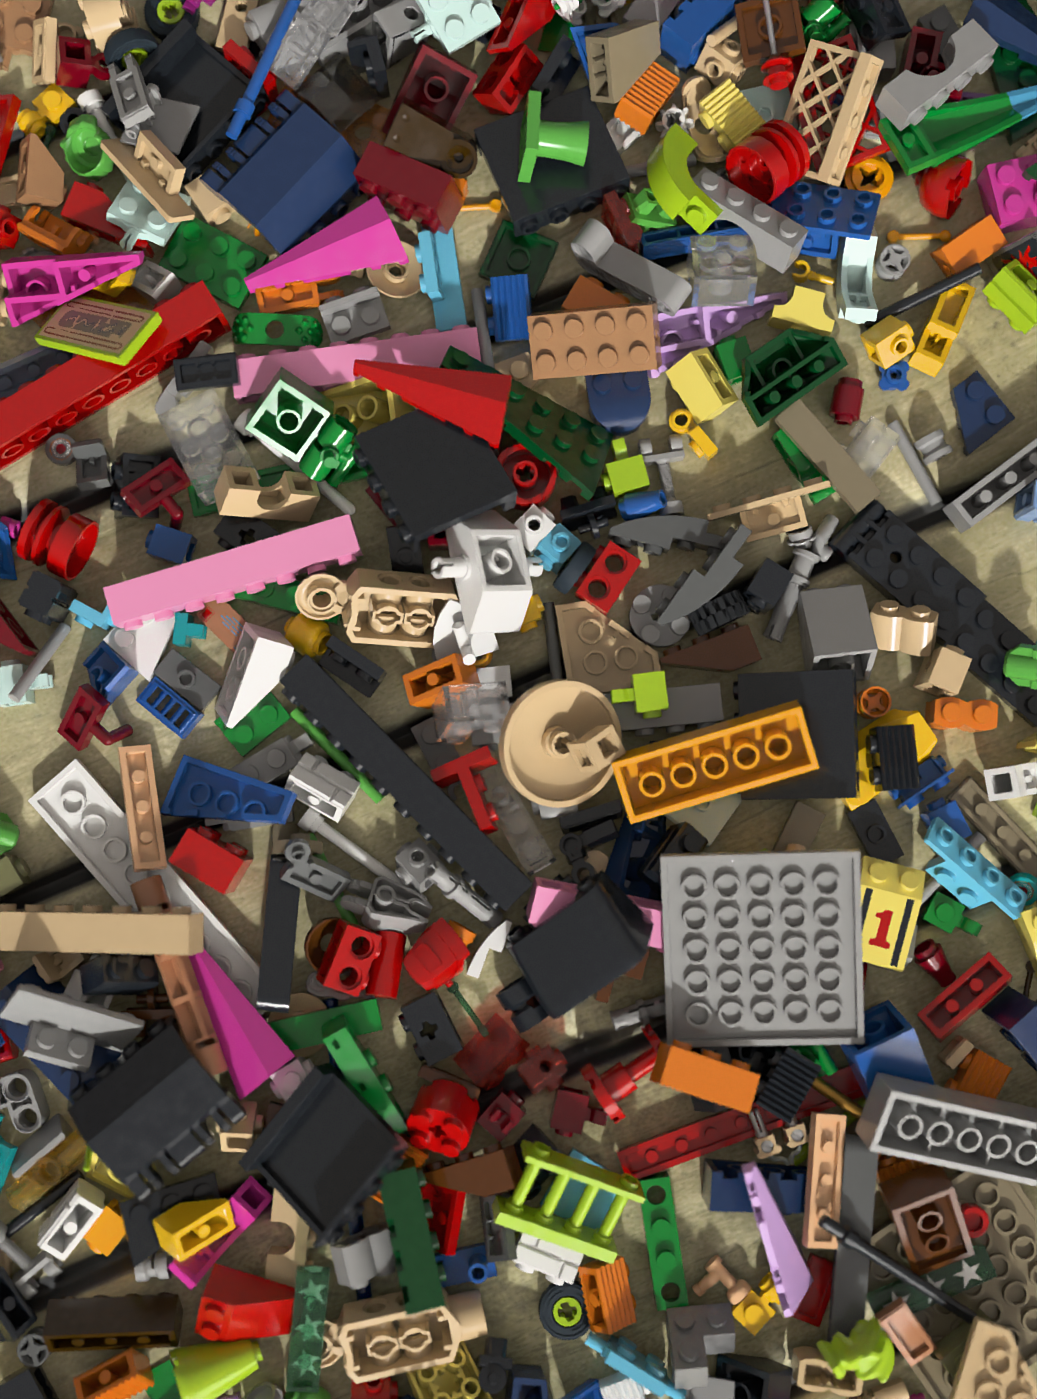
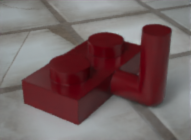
[120,457,191,530]
[57,683,133,751]

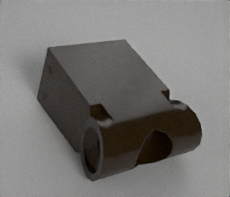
[383,96,478,179]

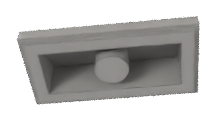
[11,1113,73,1178]

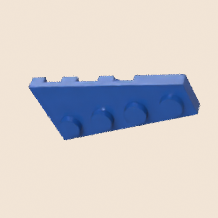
[160,755,297,824]

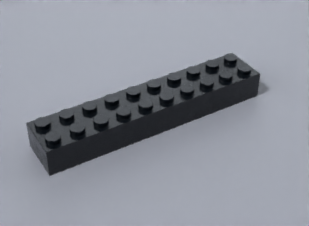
[279,654,533,911]

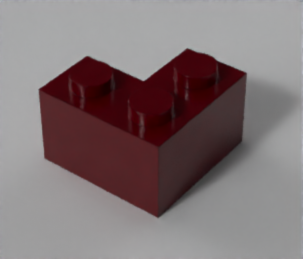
[897,26,963,104]

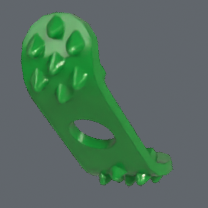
[232,312,323,347]

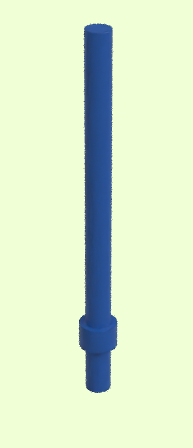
[226,0,301,140]

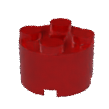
[497,443,557,511]
[407,1079,479,1158]

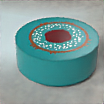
[1010,872,1037,906]

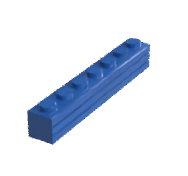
[639,220,752,260]

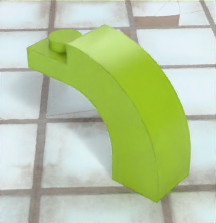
[647,123,723,235]

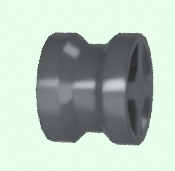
[17,1326,52,1367]

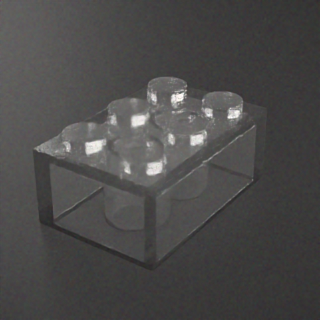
[157,388,261,507]

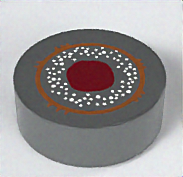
[45,433,76,466]

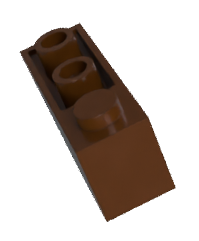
[659,622,762,673]
[424,1142,522,1197]

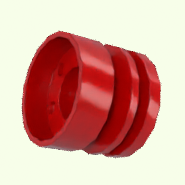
[726,119,810,204]
[16,498,99,581]

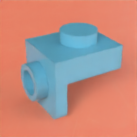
[533,523,581,575]
[68,599,115,631]

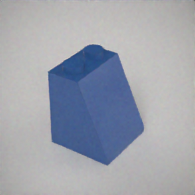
[840,1000,936,1101]

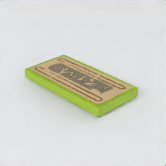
[34,295,163,366]

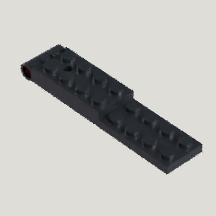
[828,499,1037,727]

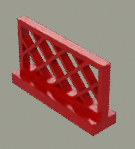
[787,33,890,182]

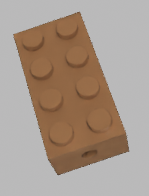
[527,301,662,380]

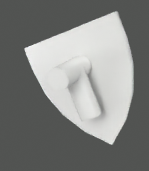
[433,598,499,665]

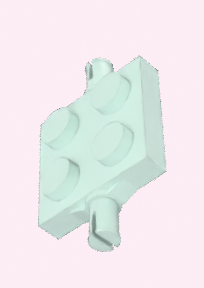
[410,0,501,56]
[106,179,191,251]

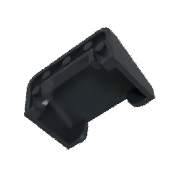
[506,870,654,1019]

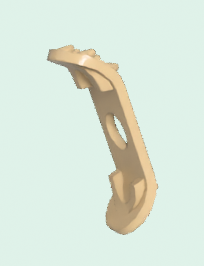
[681,75,728,164]

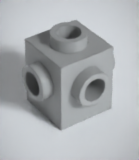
[395,837,444,894]

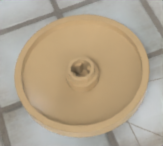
[499,679,622,808]

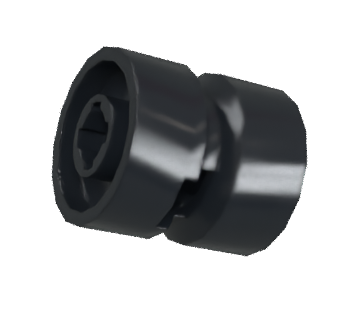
[495,976,549,1033]

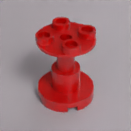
[579,1024,661,1124]

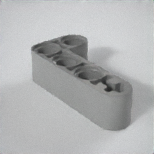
[570,218,692,316]
[0,1069,50,1133]

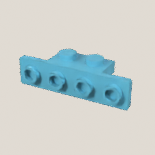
[414,226,467,332]
[924,817,1028,920]

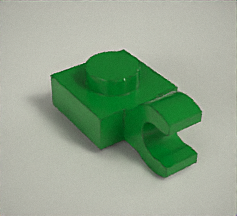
[921,891,983,937]

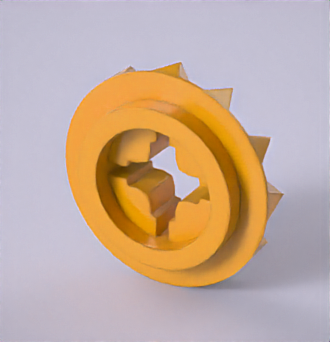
[844,156,894,199]

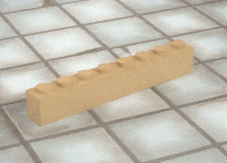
[0,903,204,955]

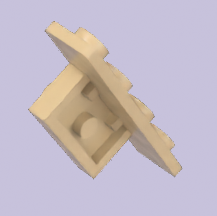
[100,130,195,223]
[707,476,831,543]

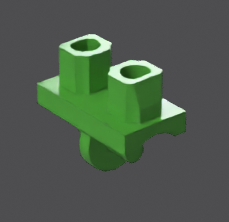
[622,187,678,234]

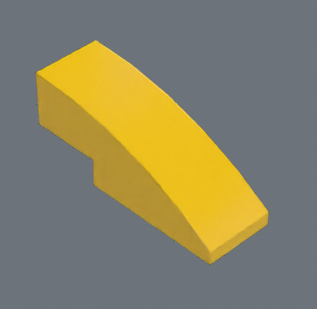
[908,283,977,377]

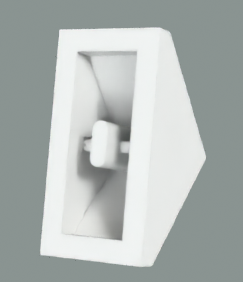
[131,260,183,305]

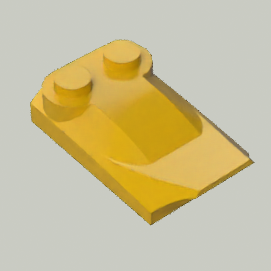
[840,709,938,811]

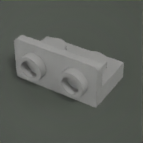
[318,286,391,344]

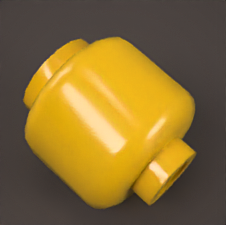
[284,613,332,658]

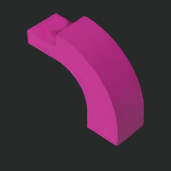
[167,1175,273,1290]

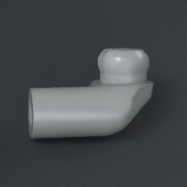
[811,514,839,562]

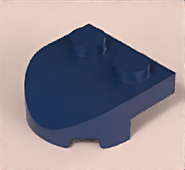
[584,370,651,436]

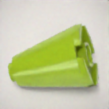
[169,1339,263,1399]

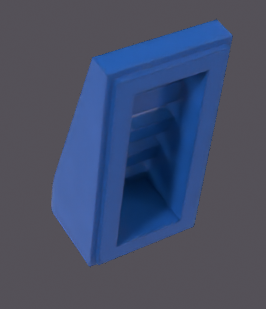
[136,676,204,739]

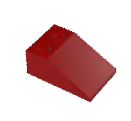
[194,1263,308,1342]

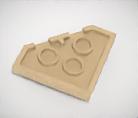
[554,601,661,693]
[949,1316,1037,1399]

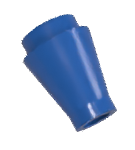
[618,489,667,522]

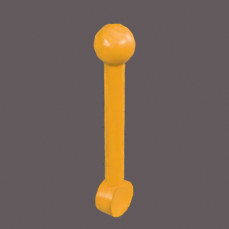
[460,199,502,213]
[886,230,951,244]

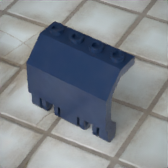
[199,89,364,257]

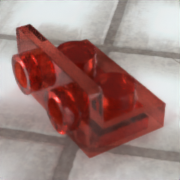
[453,1013,530,1090]

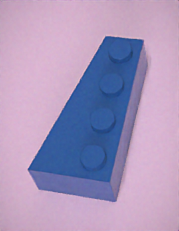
[660,0,747,74]

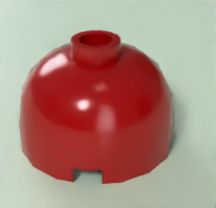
[915,155,973,220]

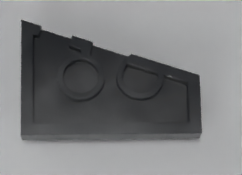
[118,1171,221,1267]

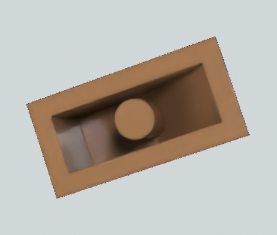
[16,133,67,211]

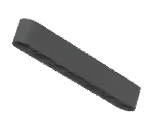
[827,1133,878,1343]

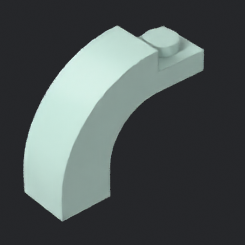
[836,226,878,324]

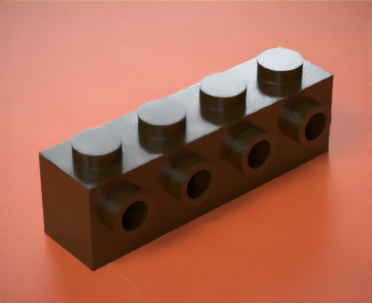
[42,1292,183,1352]

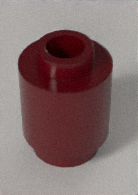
[829,377,865,426]

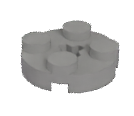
[629,584,691,648]

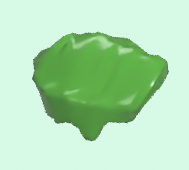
[60,114,114,182]

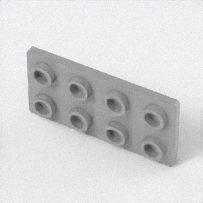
[0,984,145,1073]

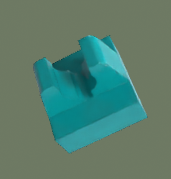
[172,612,208,648]

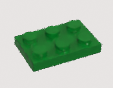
[158,217,269,312]

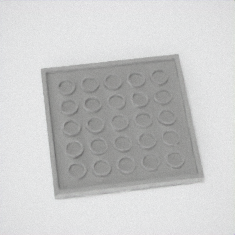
[660,848,864,1047]

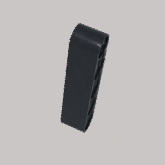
[256,854,300,1013]

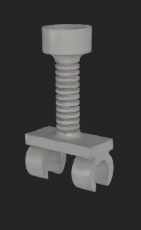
[638,434,685,516]
[0,1220,64,1300]

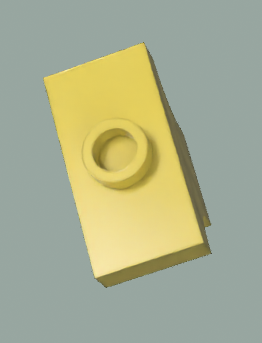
[767,285,835,336]

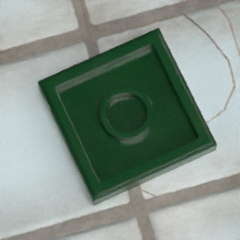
[478,219,559,301]

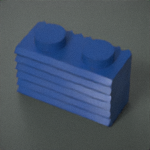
[485,274,532,342]

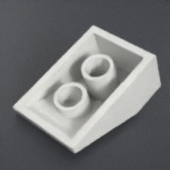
[214,622,295,728]

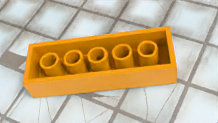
[611,700,819,824]

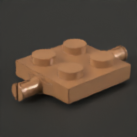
[0,0,54,71]

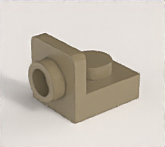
[273,822,323,855]

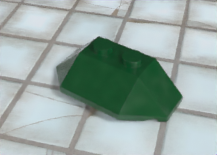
[741,328,848,427]

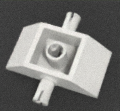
[431,510,543,634]

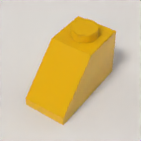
[153,1198,235,1262]

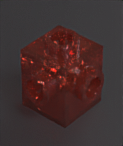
[516,1044,568,1097]

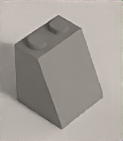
[797,584,878,681]

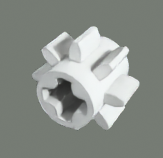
[655,103,694,139]

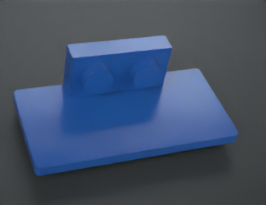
[767,182,881,260]

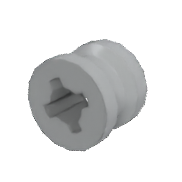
[875,244,911,282]
[914,429,953,466]

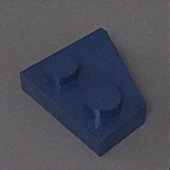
[950,370,1015,457]

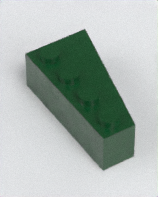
[380,1158,447,1316]

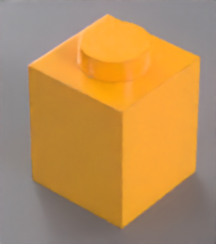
[83,1198,125,1256]

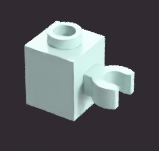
[0,659,54,708]

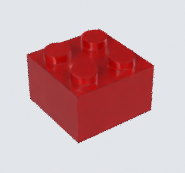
[168,825,253,895]

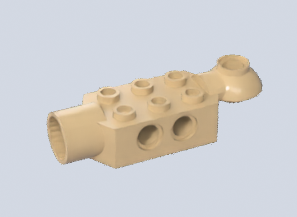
[295,568,460,649]
[291,1286,488,1384]

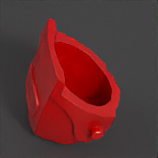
[403,917,470,991]

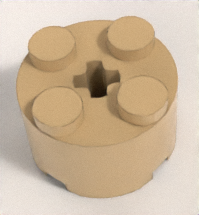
[77,0,140,53]

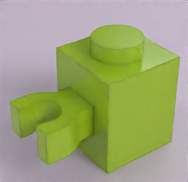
[600,438,650,499]
[610,671,669,719]

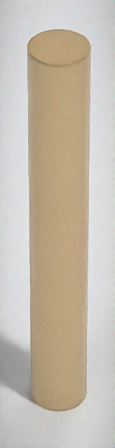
[706,15,738,47]

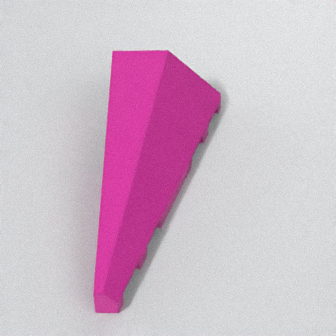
[243,196,409,294]
[1,251,144,327]
[188,948,295,1100]

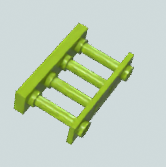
[492,1140,646,1264]

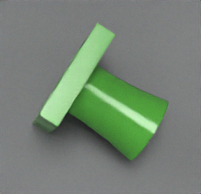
[518,90,589,183]

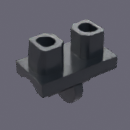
[559,486,617,539]
[476,1336,513,1394]

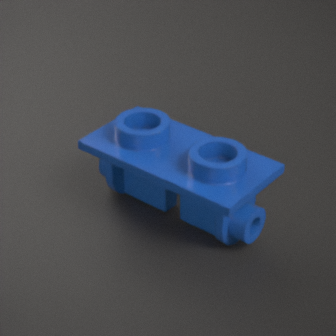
[888,755,955,810]

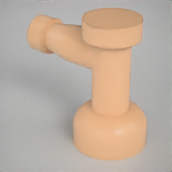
[692,1254,751,1305]

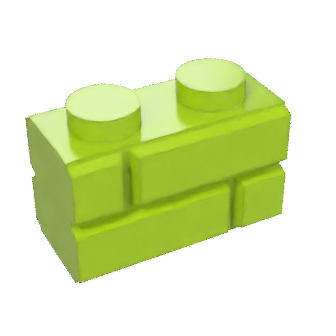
[982,259,1037,335]

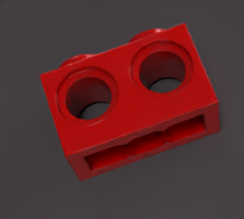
[472,44,544,115]
[573,540,641,616]
[315,918,382,997]

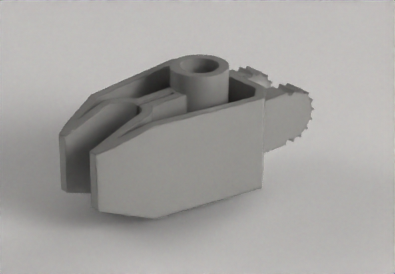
[340,876,433,934]

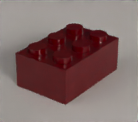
[353,141,464,235]

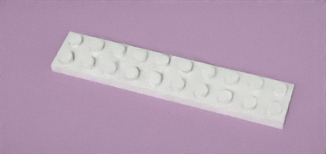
[28,758,266,1015]

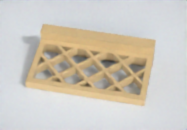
[783,39,884,187]

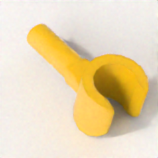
[792,260,835,285]

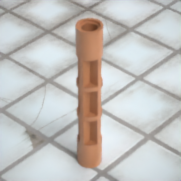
[130,875,229,1076]

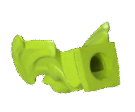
[816,1316,894,1383]

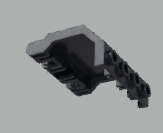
[67,1016,247,1202]

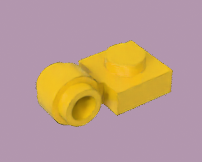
[16,83,78,139]
[669,408,718,461]
[731,1272,780,1336]

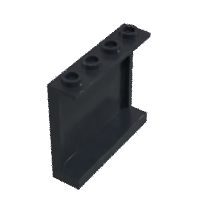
[100,19,269,186]
[473,86,630,237]
[352,409,517,553]
[733,669,860,800]
[238,1063,410,1249]

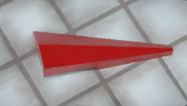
[353,359,512,449]

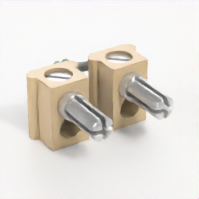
[749,1109,810,1166]

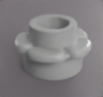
[787,524,816,549]

